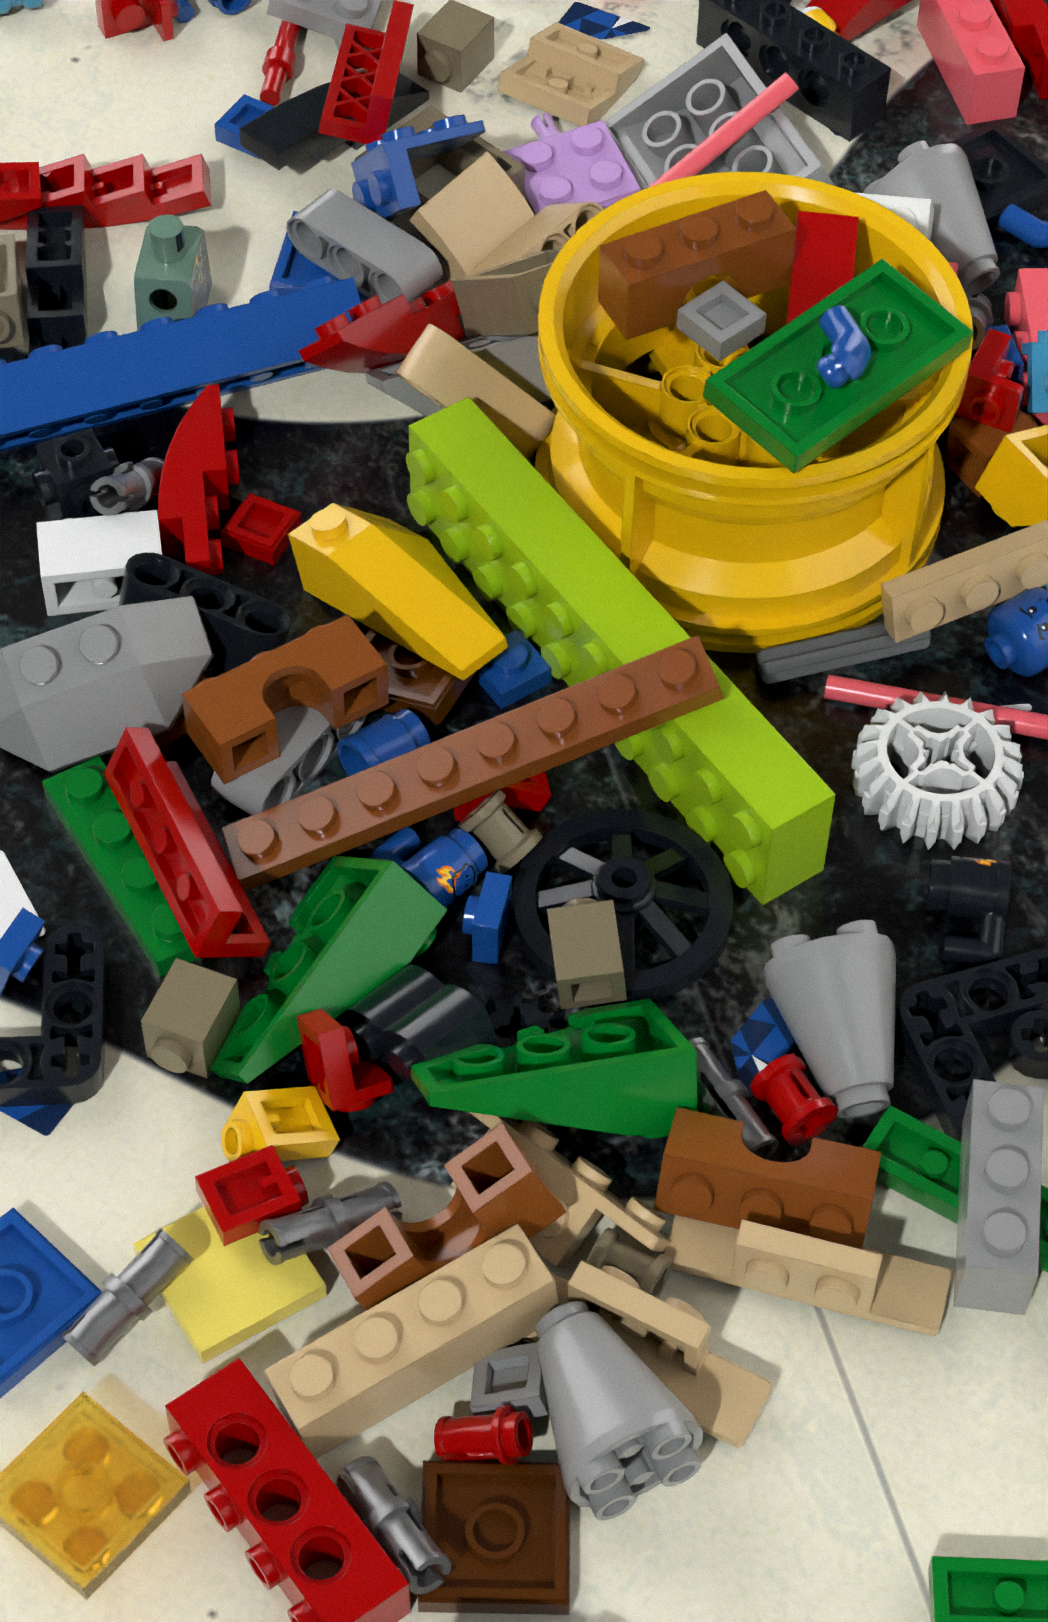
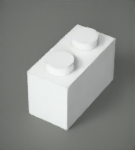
[36,510,163,616]

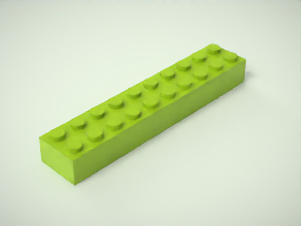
[406,397,836,906]

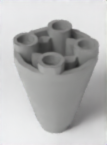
[863,140,1000,296]
[762,920,896,1118]
[535,1301,703,1520]

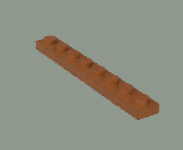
[222,635,724,891]

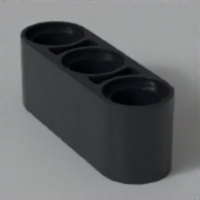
[118,552,291,672]

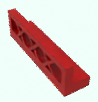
[318,0,414,144]
[104,727,271,958]

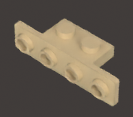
[451,1112,672,1268]
[664,1215,952,1336]
[522,1260,772,1448]

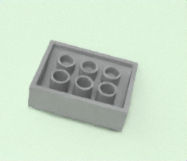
[604,33,835,190]

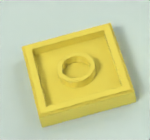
[133,1206,327,1364]

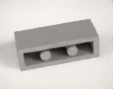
[953,1079,1044,1315]

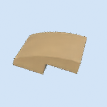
[497,22,644,127]
[409,151,535,281]

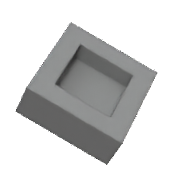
[676,281,767,362]
[470,1342,549,1418]

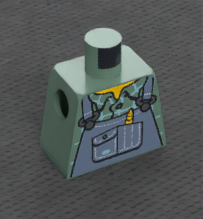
[134,214,212,331]

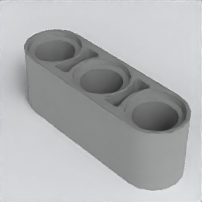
[286,189,443,304]
[211,706,368,815]

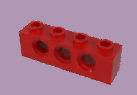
[163,1358,410,1622]

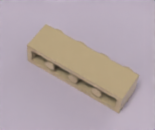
[264,1224,560,1459]

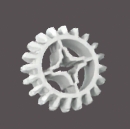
[851,691,1024,850]

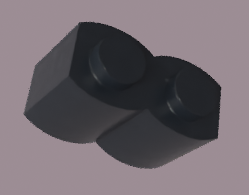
[345,965,499,1085]

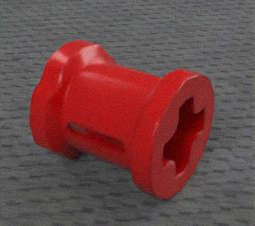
[750,1054,838,1145]

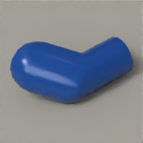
[998,204,1048,248]
[816,306,872,389]

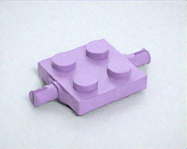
[503,112,641,215]

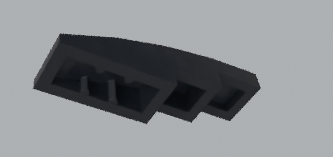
[239,72,429,171]
[25,205,88,358]

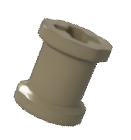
[458,789,543,874]
[586,1227,673,1299]

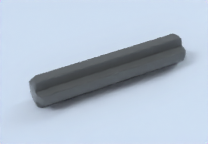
[755,621,932,684]

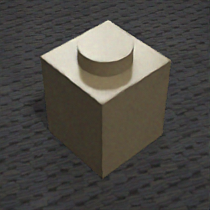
[417,0,494,93]
[547,898,627,1009]
[141,958,241,1078]

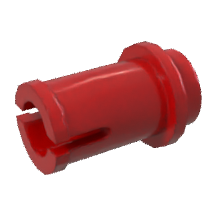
[434,1405,533,1466]

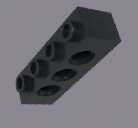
[696,0,891,142]

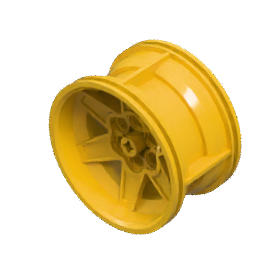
[535,172,973,653]

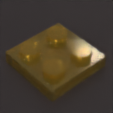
[0,1391,191,1600]

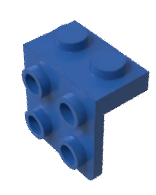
[351,114,486,222]

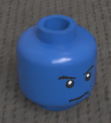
[984,587,1048,677]

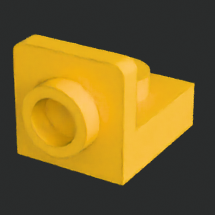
[221,1086,340,1162]

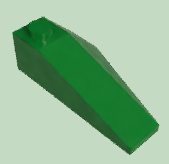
[210,856,447,1084]
[411,999,697,1138]

